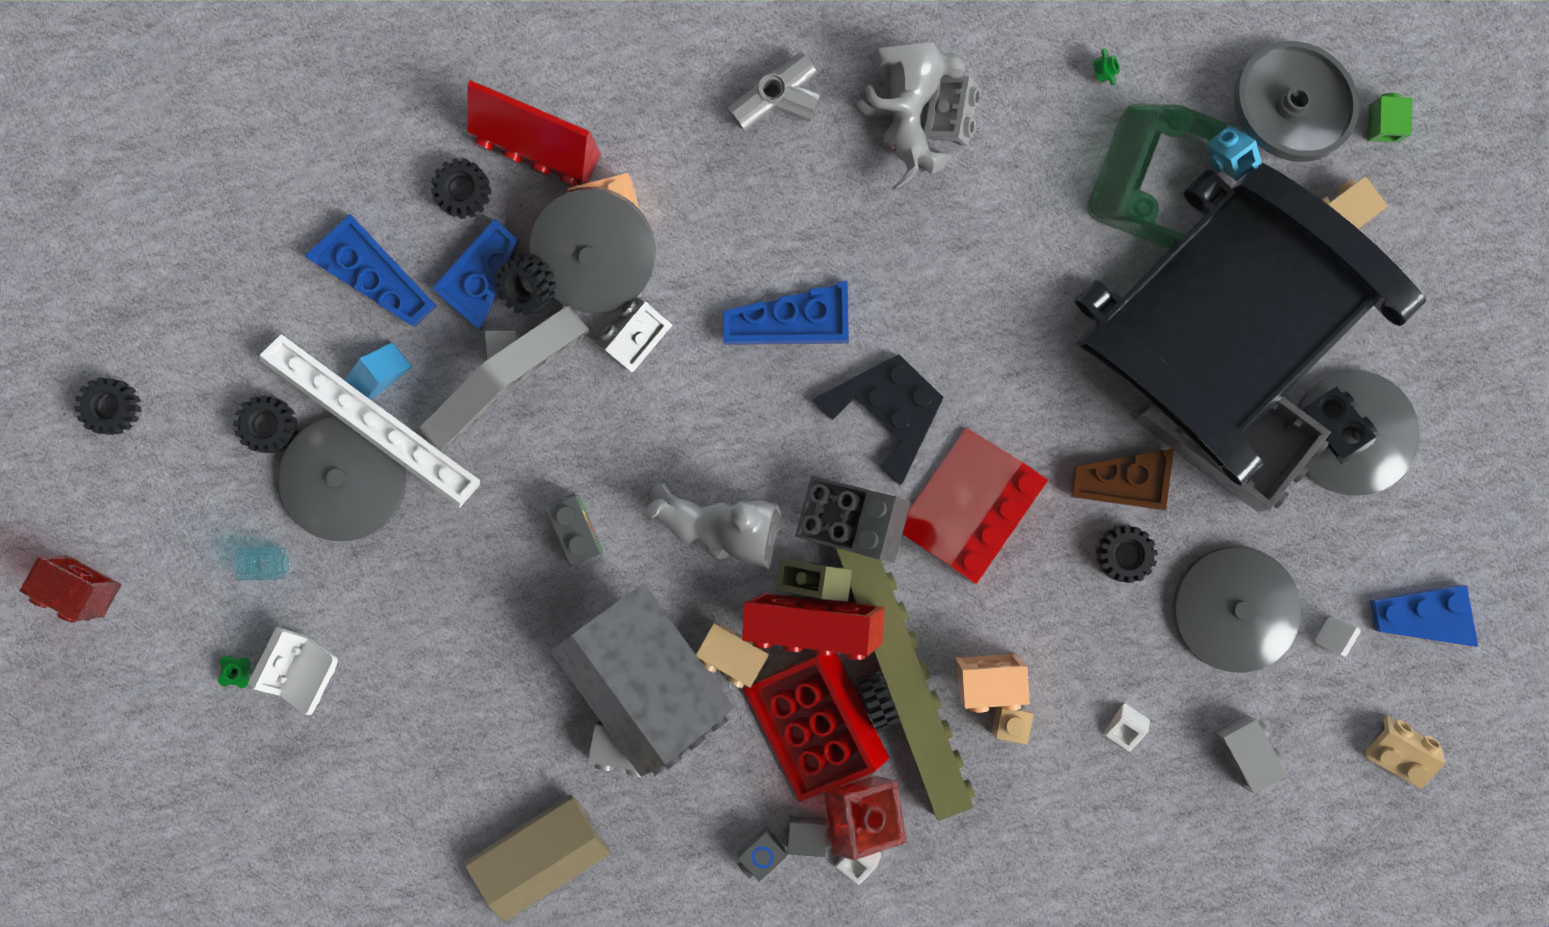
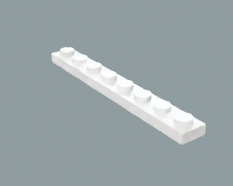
[259,334,480,508]

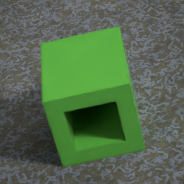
[1368,92,1413,142]

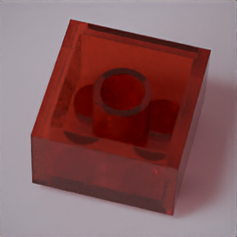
[19,555,122,623]
[823,776,907,860]

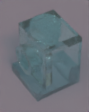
[237,548,290,581]

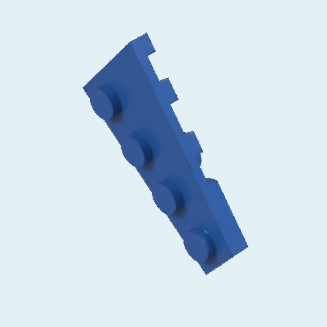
[305,214,437,327]
[723,280,849,345]

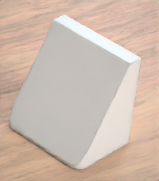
[485,331,520,359]
[1315,617,1361,657]
[1104,703,1150,752]
[834,836,881,885]

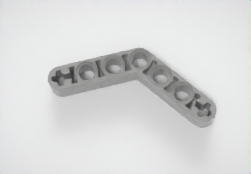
[418,306,590,453]

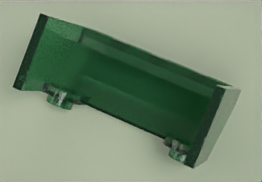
[1087,103,1227,249]

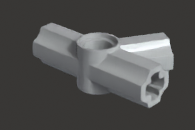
[727,51,820,131]

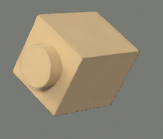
[991,706,1034,745]

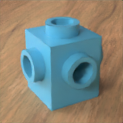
[1206,125,1262,181]

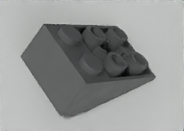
[795,476,911,563]

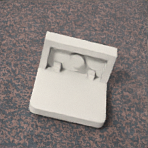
[248,627,338,715]

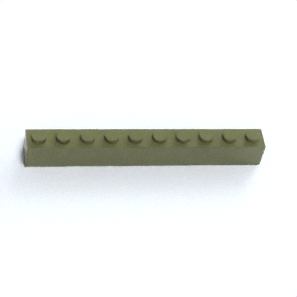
[835,548,975,821]

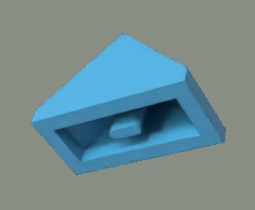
[344,343,412,400]

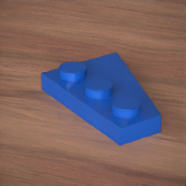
[432,219,520,331]
[1370,585,1478,647]

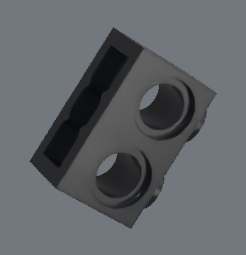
[1303,386,1377,465]

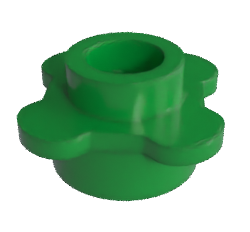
[1093,48,1120,85]
[218,656,251,688]

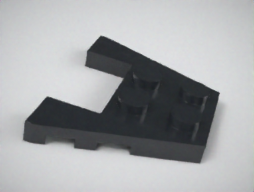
[813,354,944,485]

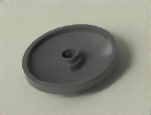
[1234,41,1359,162]
[529,187,656,313]
[1296,371,1419,496]
[279,417,407,541]
[1173,547,1301,673]

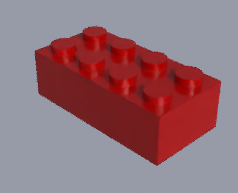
[742,593,885,660]

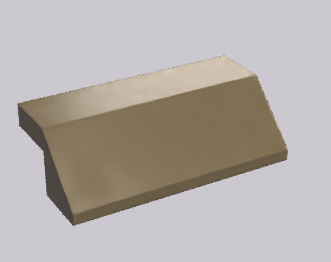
[464,794,611,922]

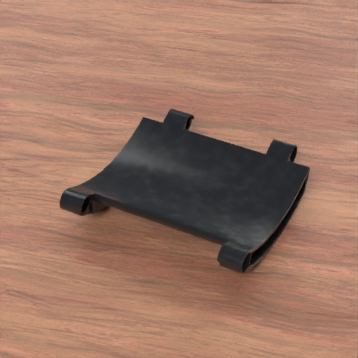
[1074,163,1426,487]

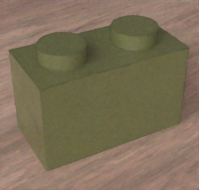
[776,559,852,601]

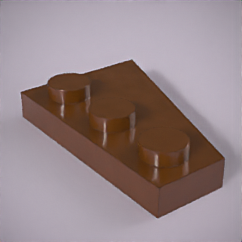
[1070,448,1174,510]

